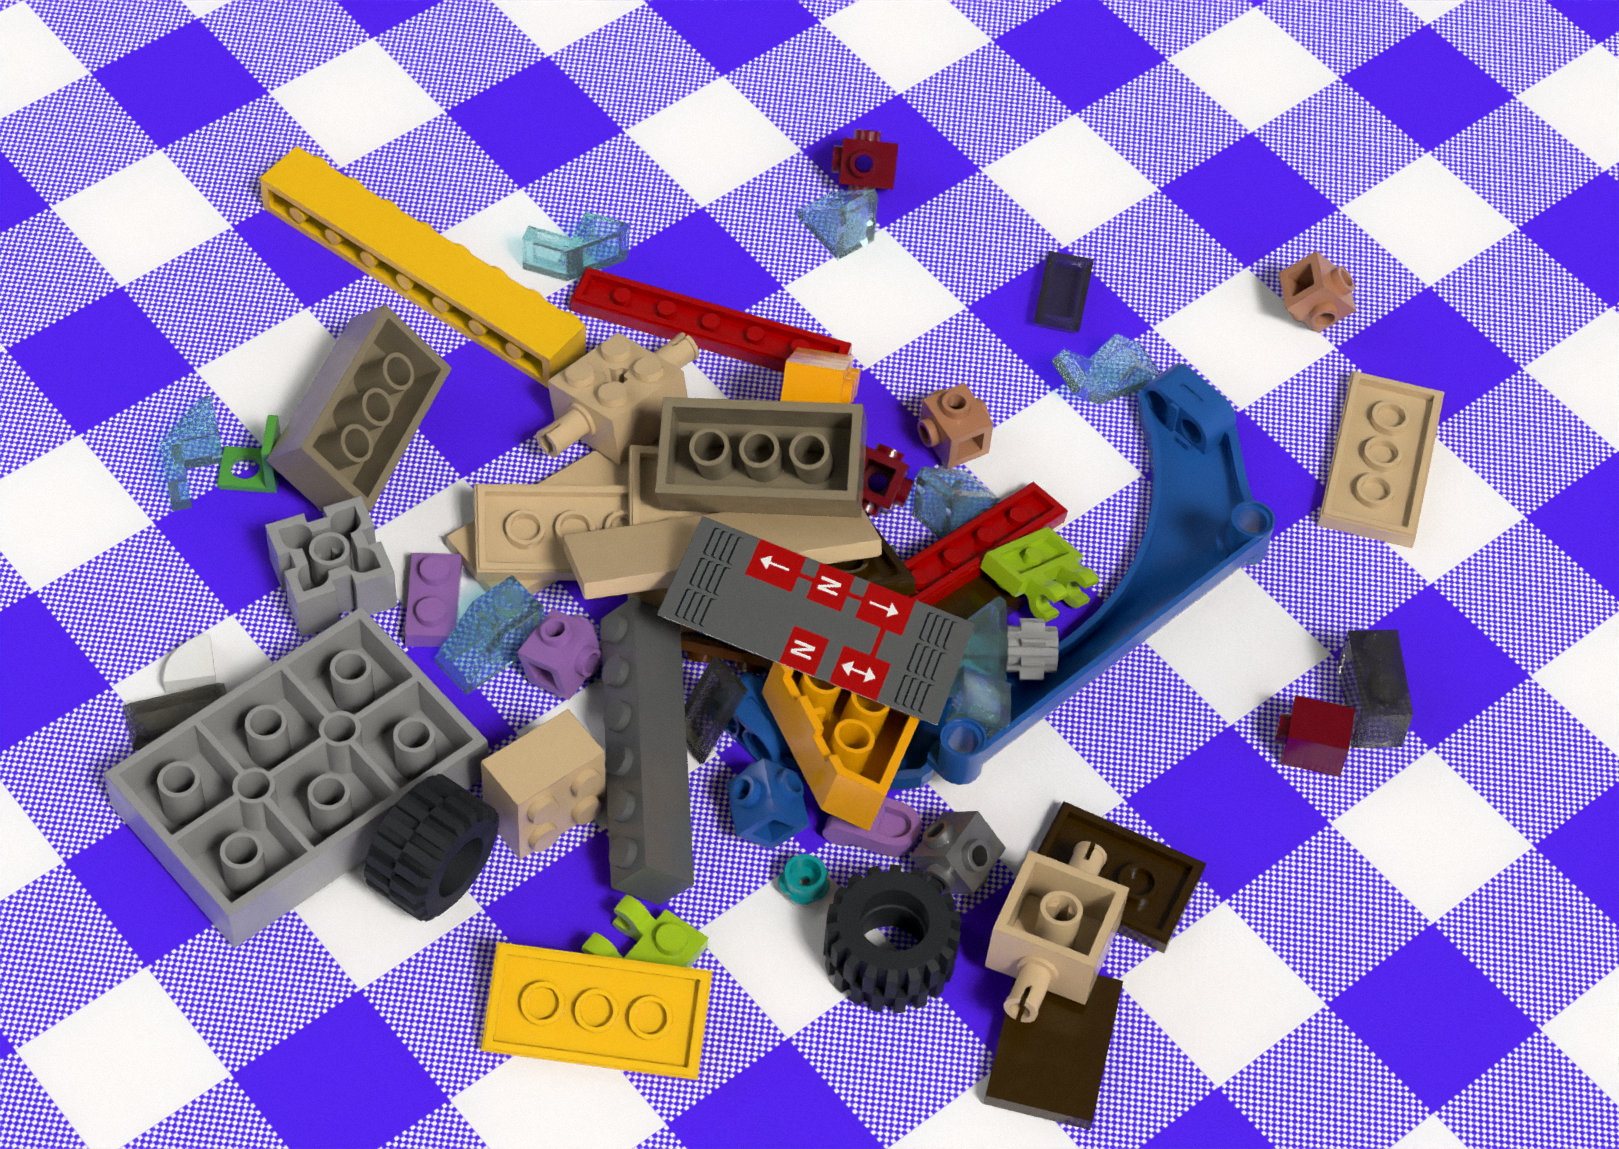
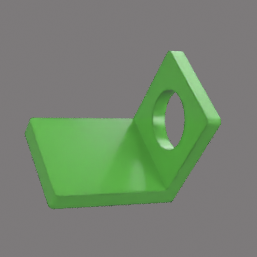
[218,415,281,493]

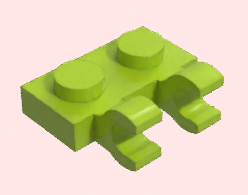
[980,526,1099,623]
[581,894,709,968]

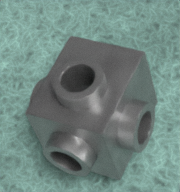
[910,811,1006,894]

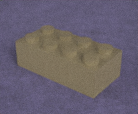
[266,304,452,513]
[655,397,868,518]

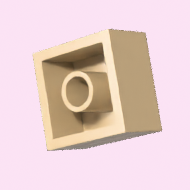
[481,709,605,860]

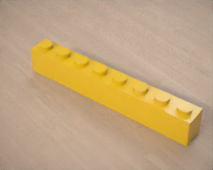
[260,146,586,389]

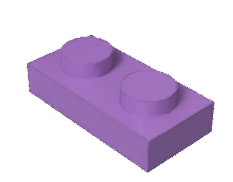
[405,553,462,648]

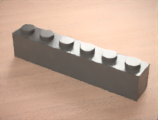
[600,597,694,905]

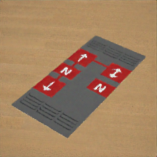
[657,516,975,725]

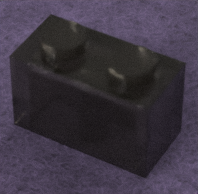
[1338,630,1413,748]

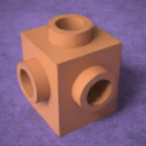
[1279,251,1356,333]
[917,382,993,470]

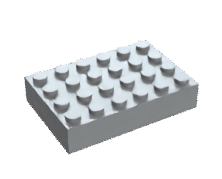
[104,607,489,948]

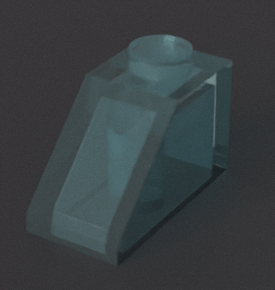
[434,575,545,695]

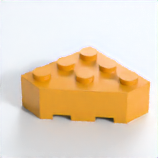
[780,347,861,404]
[761,661,920,831]

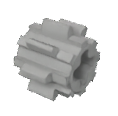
[1005,618,1058,680]

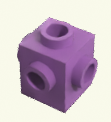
[517,608,602,700]

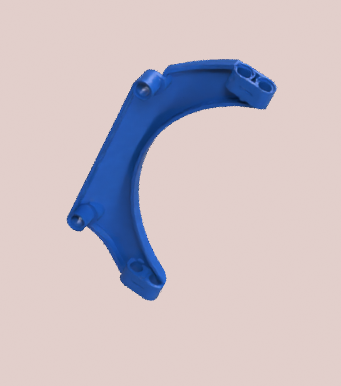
[709,363,1275,790]

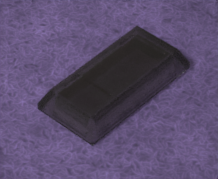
[1034,251,1094,333]
[685,656,748,764]
[123,683,227,751]

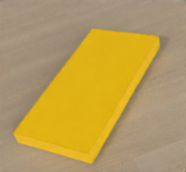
[481,942,713,1081]

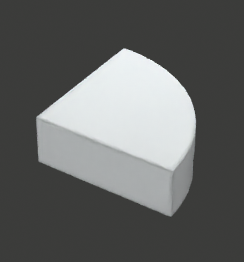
[163,633,217,692]

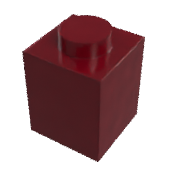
[1274,695,1356,777]

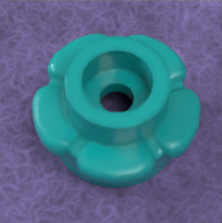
[778,854,830,905]

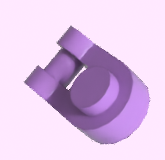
[822,797,922,857]

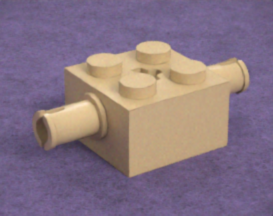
[536,332,699,465]
[985,841,1129,1023]

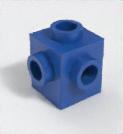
[726,758,810,850]

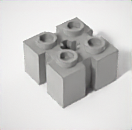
[265,496,397,637]

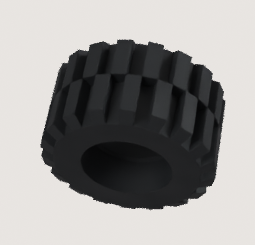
[364,774,499,921]
[823,864,961,1013]

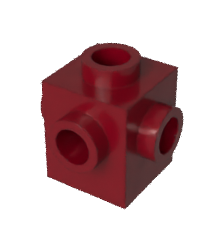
[831,129,899,196]
[862,443,914,518]

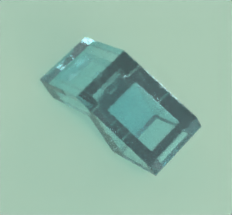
[522,211,629,282]
[1051,334,1161,405]
[160,395,223,511]
[945,665,1011,739]

